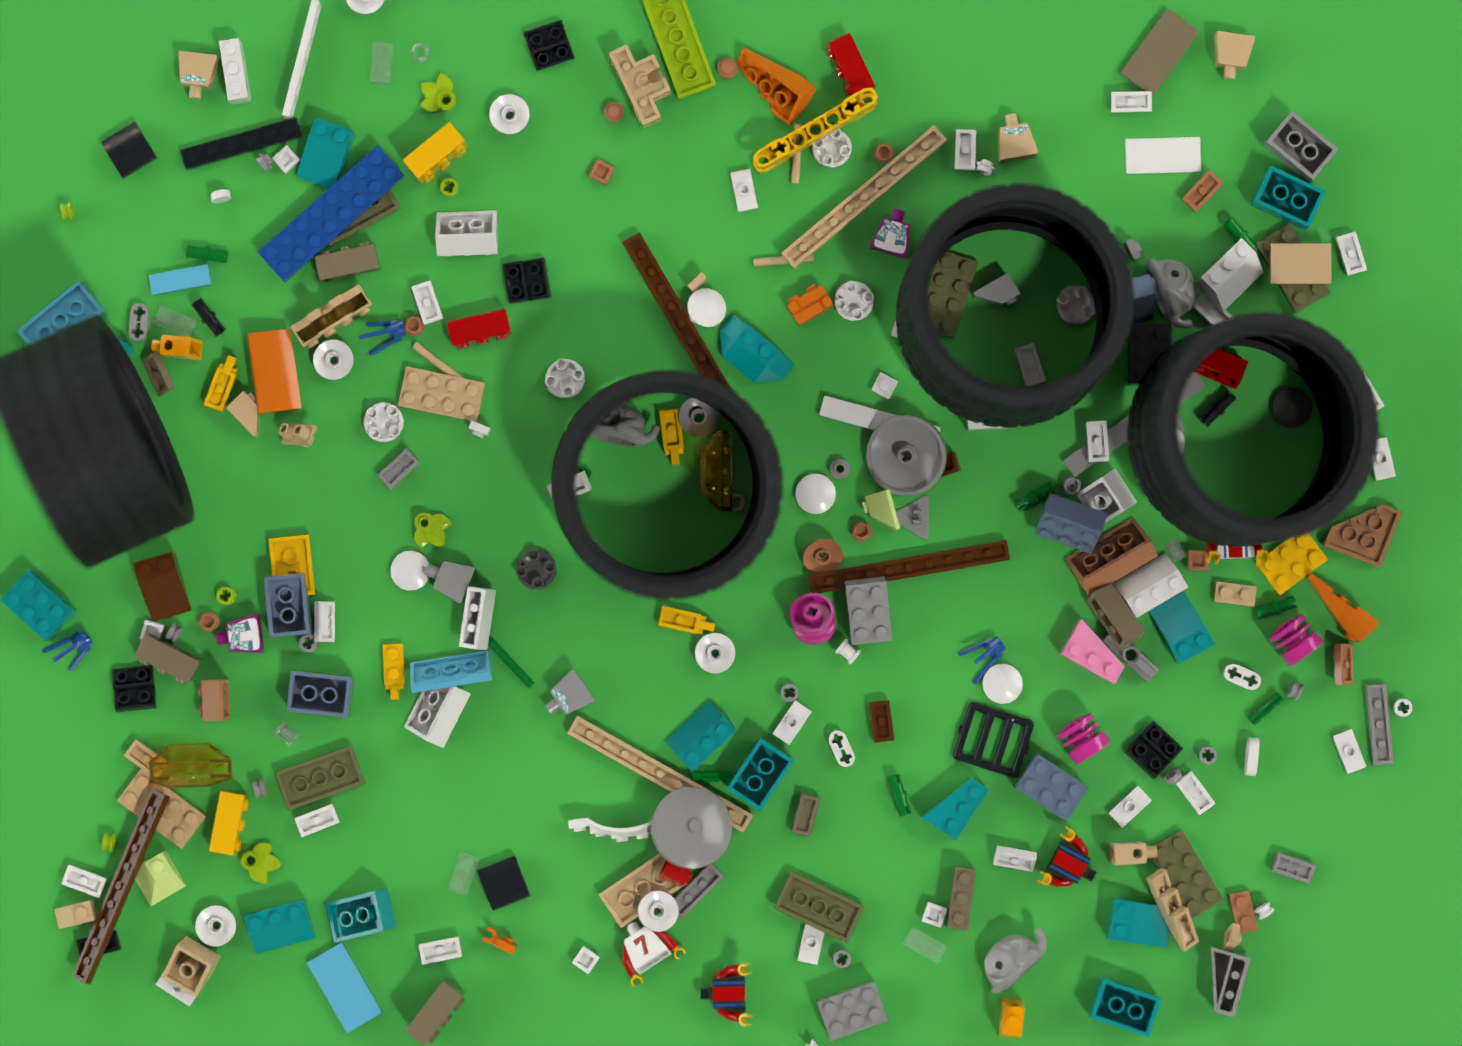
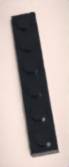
[180,117,302,170]

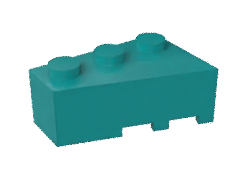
[921,778,989,840]

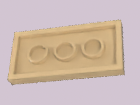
[398,366,485,422]
[117,769,207,849]
[598,853,687,928]

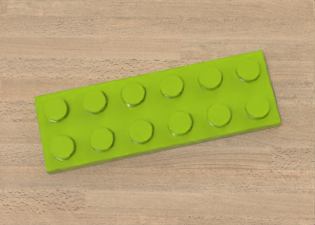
[642,0,716,100]

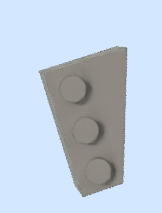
[1211,946,1251,1017]

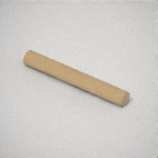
[791,124,803,184]
[753,254,814,267]
[412,342,464,378]

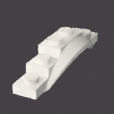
[568,817,651,842]

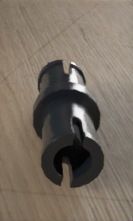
[191,298,226,337]
[1199,390,1236,427]

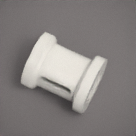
[835,639,861,665]

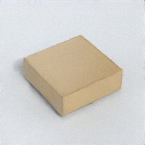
[687,272,707,293]

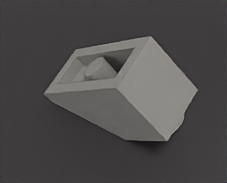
[972,273,1020,306]

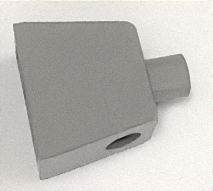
[425,561,475,604]

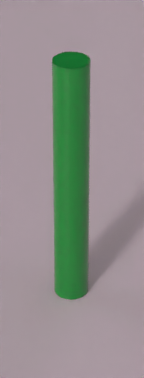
[488,639,534,688]

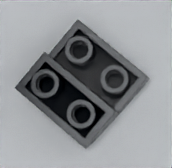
[524,20,575,71]
[101,122,157,179]
[503,257,551,304]
[112,665,157,712]
[1124,721,1183,780]
[477,856,530,911]

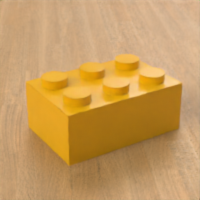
[403,122,468,184]

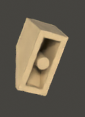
[226,391,260,438]
[54,899,98,929]

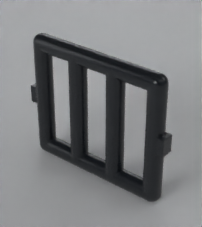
[953,702,1034,778]

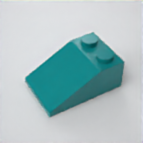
[296,117,356,189]
[1149,591,1215,664]
[325,888,397,943]
[1107,898,1170,947]

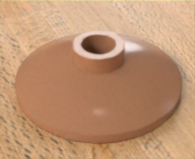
[803,538,843,573]

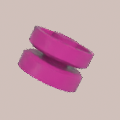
[790,593,836,645]

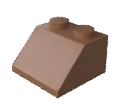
[198,680,230,721]

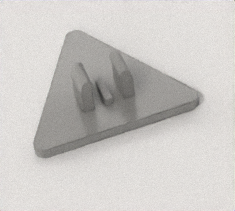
[896,495,929,540]

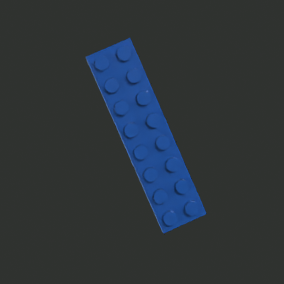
[258,145,405,283]

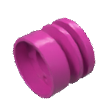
[1268,614,1323,666]
[1056,713,1111,765]

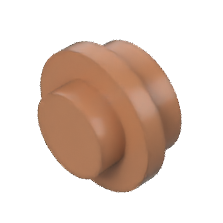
[717,58,737,79]
[604,102,624,122]
[874,143,894,164]
[404,316,424,336]
[852,521,872,542]
[199,612,219,632]

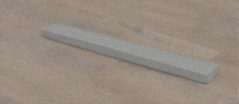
[1063,372,1206,477]

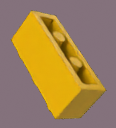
[209,790,249,855]

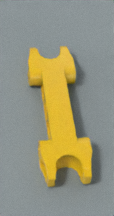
[753,88,878,173]

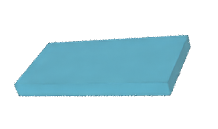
[17,280,106,344]
[410,650,492,693]
[307,942,383,1033]

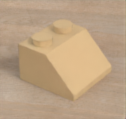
[162,936,221,997]

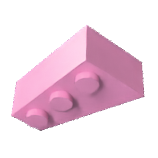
[1060,619,1125,684]

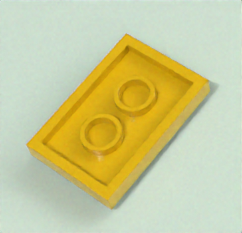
[269,534,316,596]
[1255,534,1328,596]

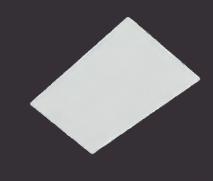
[1125,137,1201,174]

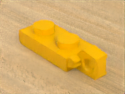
[204,355,238,412]
[659,408,684,466]
[658,606,715,634]
[383,644,405,700]

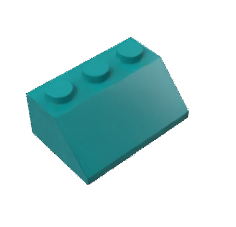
[665,700,737,772]
[244,898,316,954]

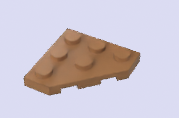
[1323,504,1402,568]

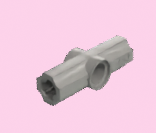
[1102,633,1159,682]

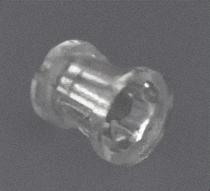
[1163,537,1188,563]
[273,721,300,747]

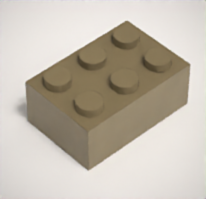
[405,978,465,1046]

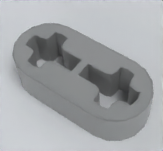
[129,303,150,342]

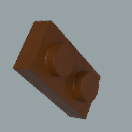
[869,700,895,743]

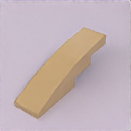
[1147,868,1199,952]

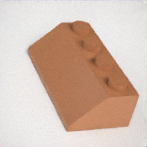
[1064,517,1158,597]

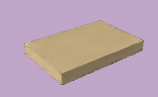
[1270,243,1332,284]

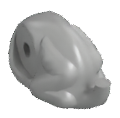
[1147,258,1196,329]
[590,403,660,447]
[984,928,1047,994]

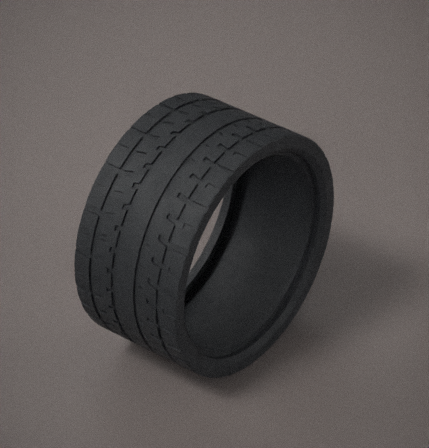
[896,184,1135,428]
[1127,312,1379,547]
[0,314,194,568]
[551,371,783,600]

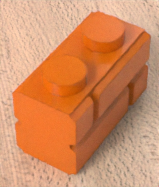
[786,284,834,327]

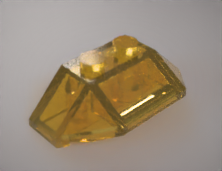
[699,430,732,512]
[149,743,232,788]

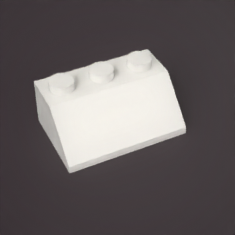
[435,210,498,257]
[1194,238,1264,312]
[1113,553,1188,618]
[404,686,470,748]

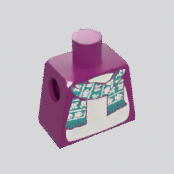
[869,209,910,259]
[216,614,265,653]

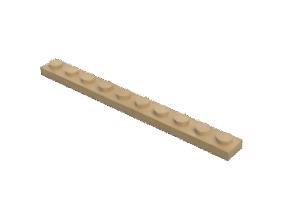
[781,125,947,269]
[567,716,753,833]

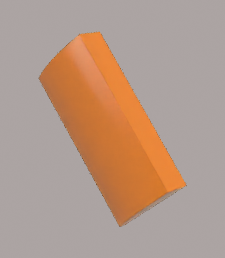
[247,329,301,414]

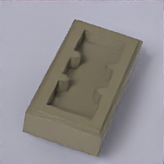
[791,793,820,837]

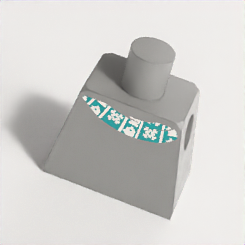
[545,669,596,715]

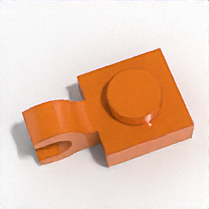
[482,927,517,955]

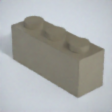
[315,242,381,282]
[1086,583,1145,650]
[134,632,202,684]
[946,866,976,931]

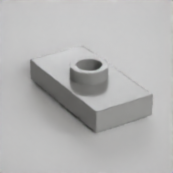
[377,448,421,490]
[1271,852,1316,884]

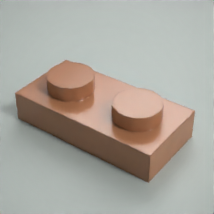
[1181,169,1224,213]
[1333,644,1353,685]
[1228,890,1258,934]

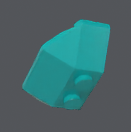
[720,314,795,383]

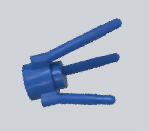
[359,319,406,356]
[42,631,93,671]
[958,636,1006,684]

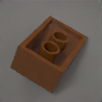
[133,552,192,622]

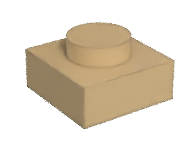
[1224,923,1242,952]

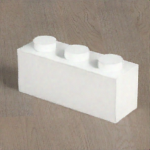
[219,38,251,104]
[459,586,496,650]

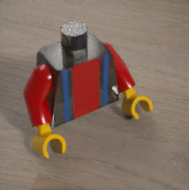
[1037,826,1097,887]
[700,962,753,1026]

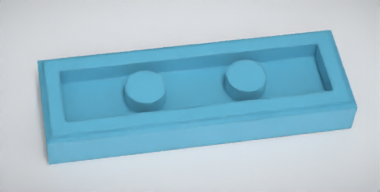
[148,264,212,296]

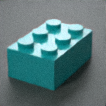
[1251,166,1326,230]
[1,570,77,641]
[727,738,794,811]
[1088,977,1162,1037]

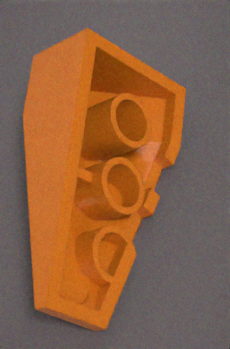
[736,48,816,126]
[1306,574,1380,643]

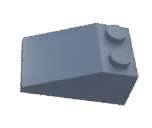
[264,573,313,638]

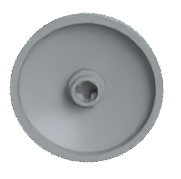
[866,415,947,496]
[651,787,732,869]

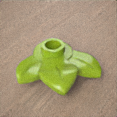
[421,73,456,112]
[414,512,452,548]
[240,843,281,884]

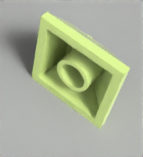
[862,489,900,531]
[135,851,186,906]

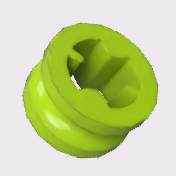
[440,178,459,197]
[60,202,74,221]
[216,587,236,605]
[102,833,116,852]

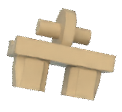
[279,423,317,447]

